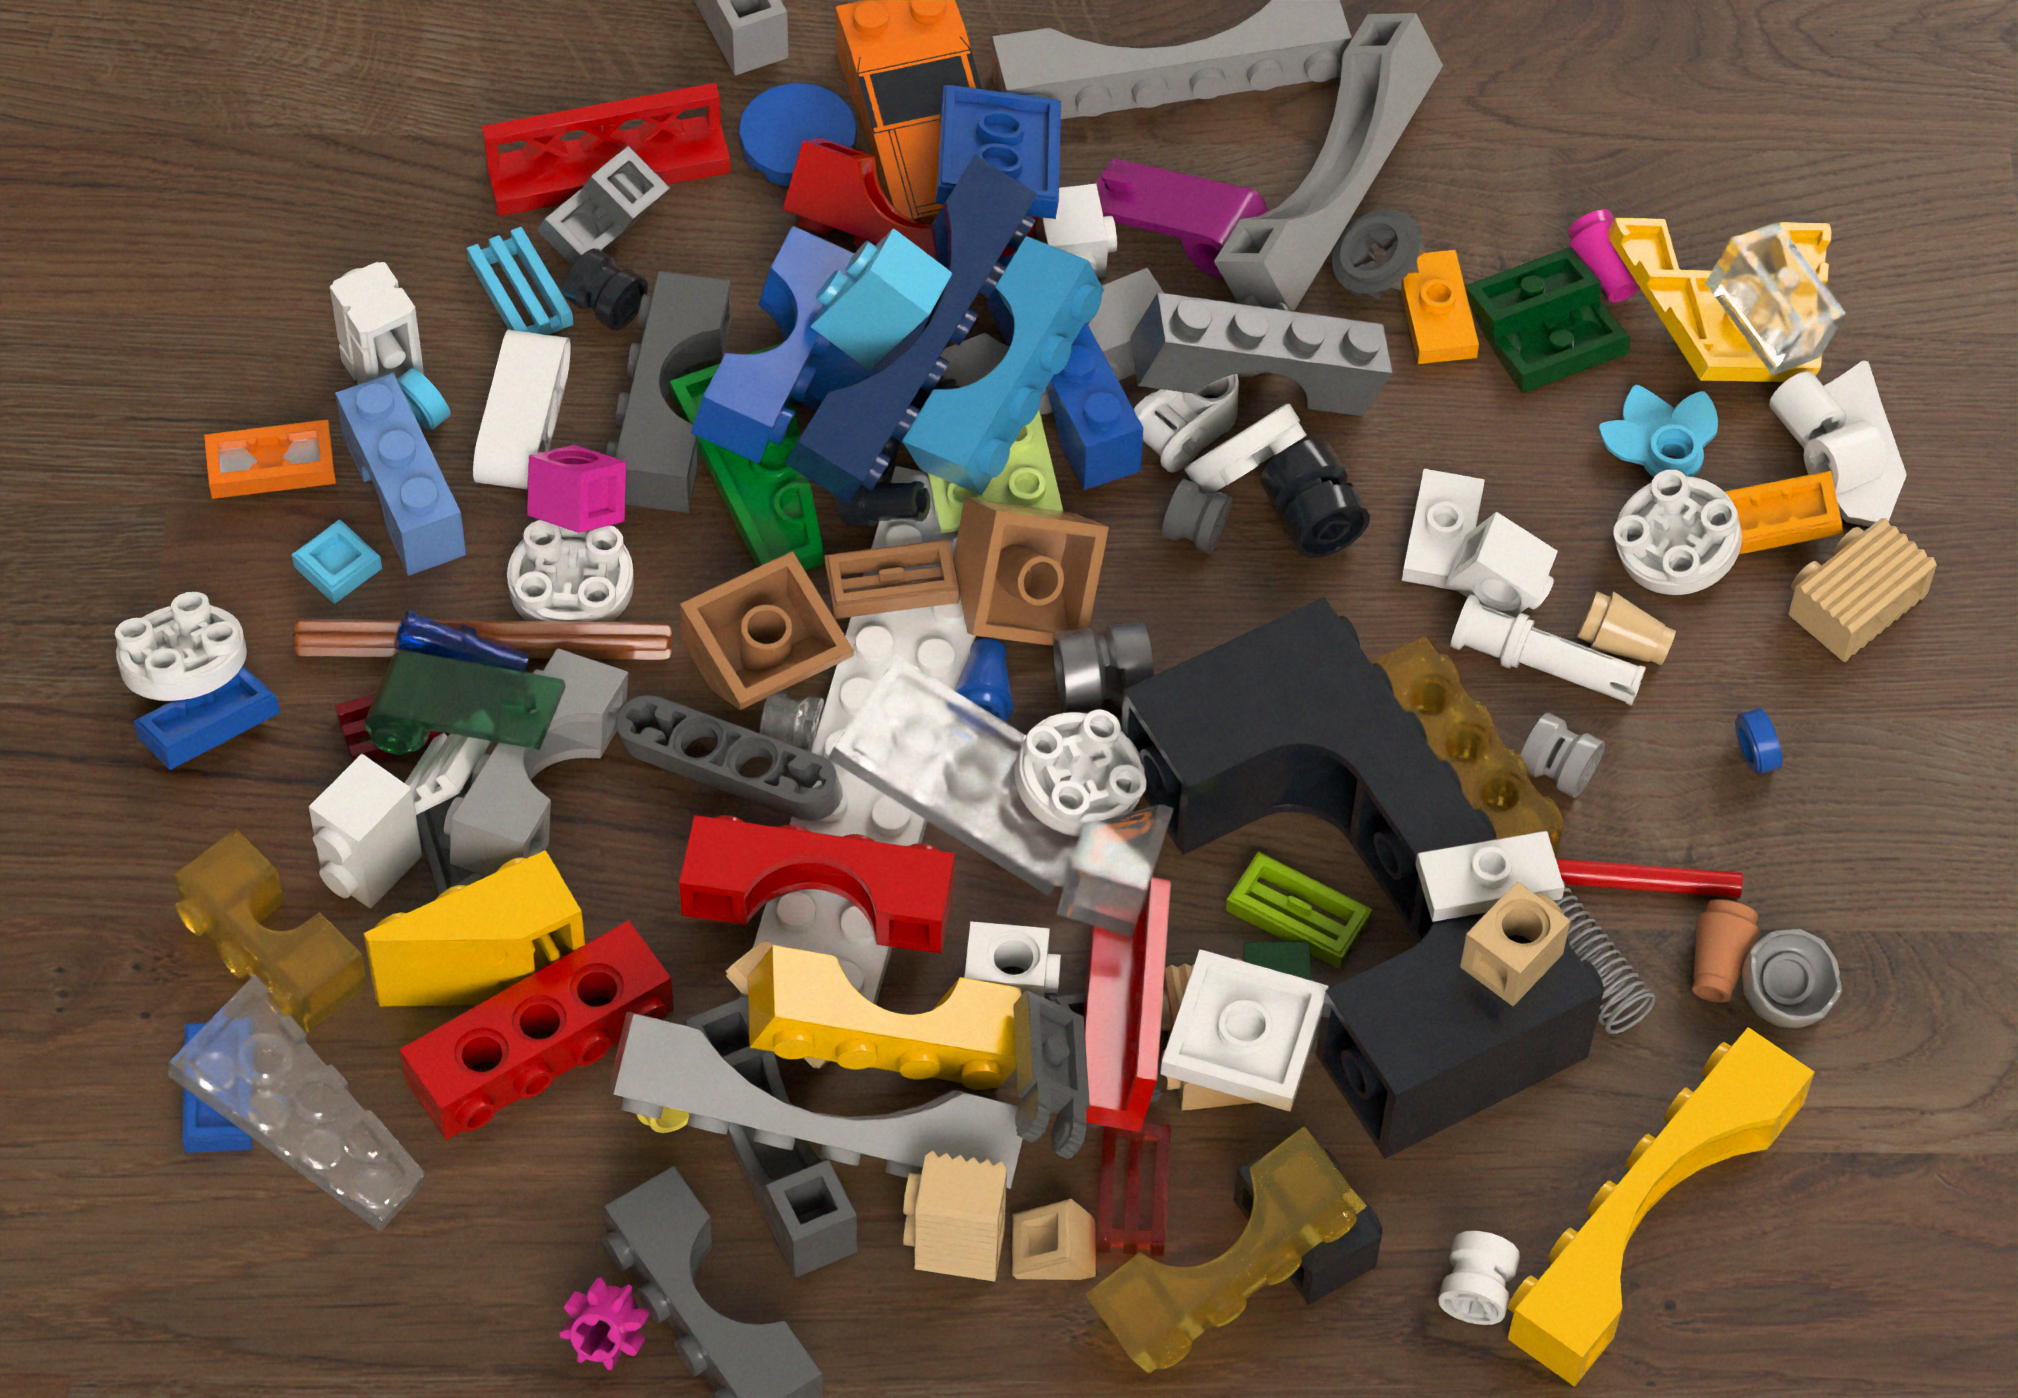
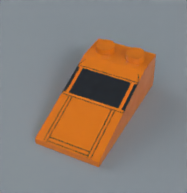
[835,0,982,224]

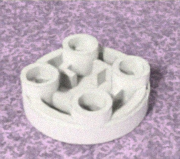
[1184,404,1306,495]
[1613,470,1742,595]
[507,520,634,622]
[115,592,247,701]
[1014,709,1147,837]

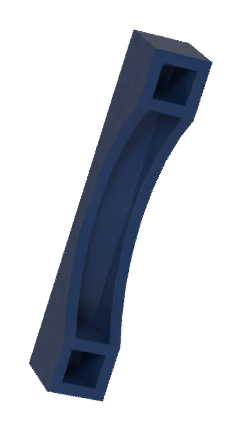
[784,155,1038,503]

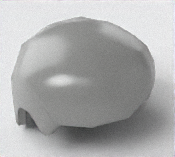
[1741,929,1842,1029]

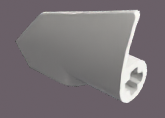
[1769,360,1907,527]

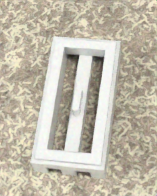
[405,712,497,815]

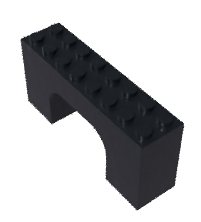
[1121,597,1604,1159]

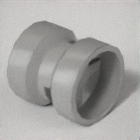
[1517,712,1605,798]

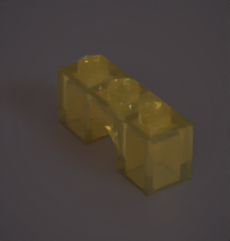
[174,829,368,1034]

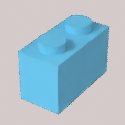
[810,228,953,370]

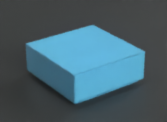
[292,519,382,604]

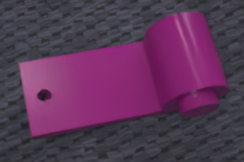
[1094,158,1269,278]

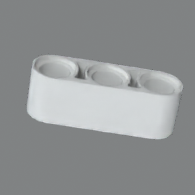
[473,330,571,489]

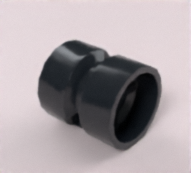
[1261,439,1370,558]

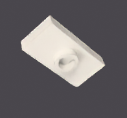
[1402,469,1485,590]
[1416,831,1565,922]

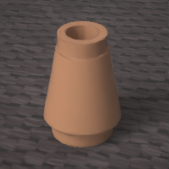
[1692,900,1761,1003]

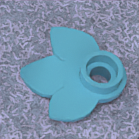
[1599,385,1718,477]

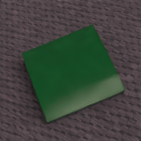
[1465,247,1630,393]

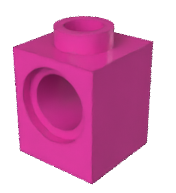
[527,445,626,533]

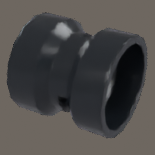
[563,248,648,331]

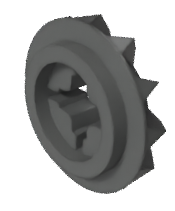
[1332,210,1426,300]

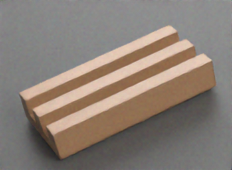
[824,539,959,619]

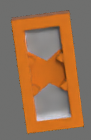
[204,419,336,499]

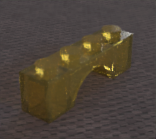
[1085,1126,1367,1374]

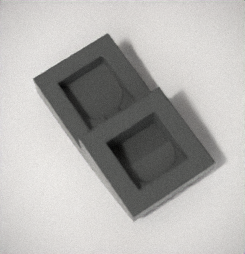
[537,146,670,266]

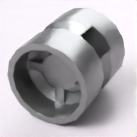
[1053,621,1154,713]

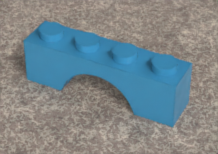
[902,236,1104,495]

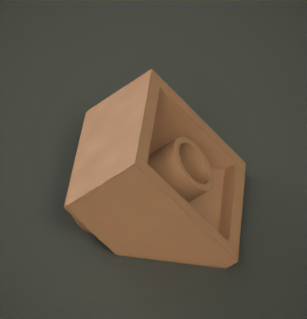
[953,498,1109,646]
[680,551,854,710]

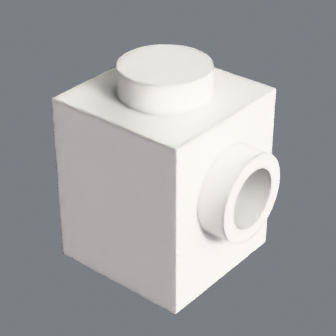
[1036,184,1117,278]

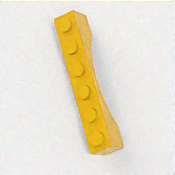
[1508,1027,1815,1387]

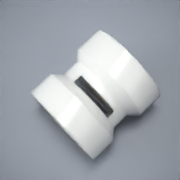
[1438,1231,1520,1325]

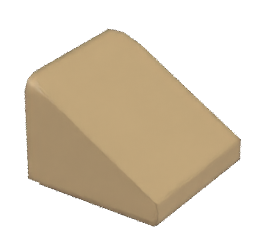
[1012,1199,1096,1280]

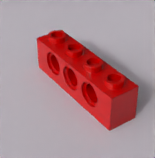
[399,920,674,1140]

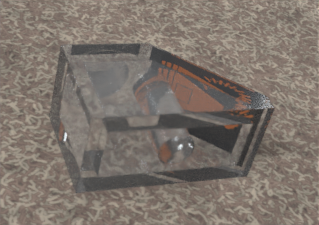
[1052,804,1174,938]

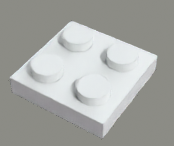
[1160,949,1329,1112]

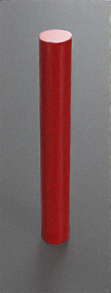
[1556,858,1743,898]

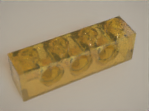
[1370,636,1564,858]

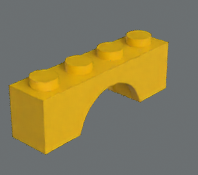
[748,945,1021,1090]

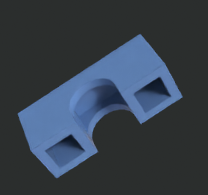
[335,373,466,576]

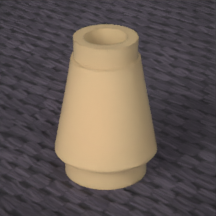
[1577,591,1676,665]

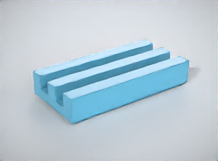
[467,227,573,335]

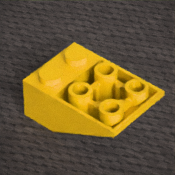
[364,850,585,1007]

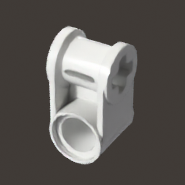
[1134,374,1239,473]

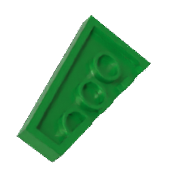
[670,342,823,571]

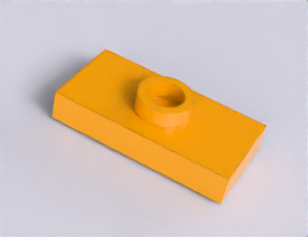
[1400,250,1479,364]
[1725,471,1843,554]

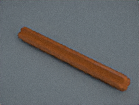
[293,619,672,660]

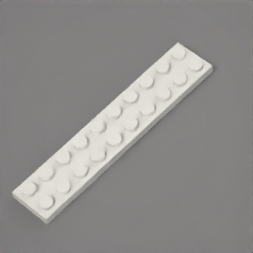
[740,466,979,1005]

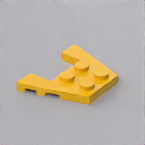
[1607,218,1831,382]

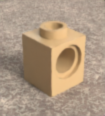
[1460,881,1571,1006]

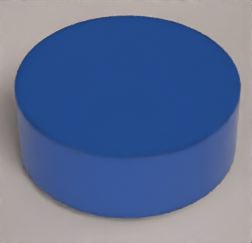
[1735,707,1783,775]

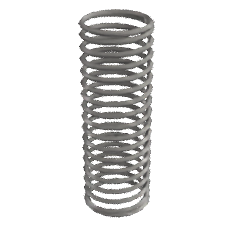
[1554,880,1656,1034]

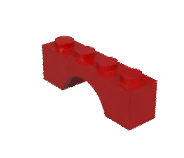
[782,138,1039,260]
[679,815,955,954]

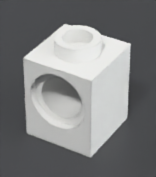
[1446,512,1558,617]
[964,921,1061,997]

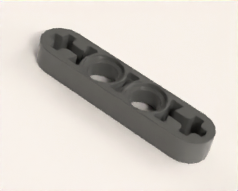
[616,695,843,821]

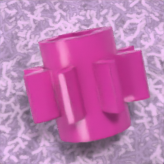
[559,1277,650,1370]

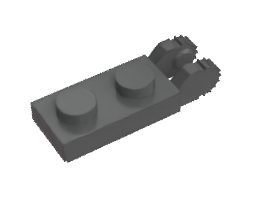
[1013,990,1090,1159]

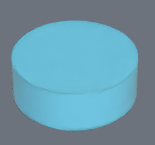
[397,368,451,430]

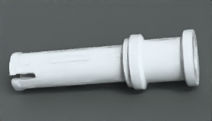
[1450,594,1646,706]

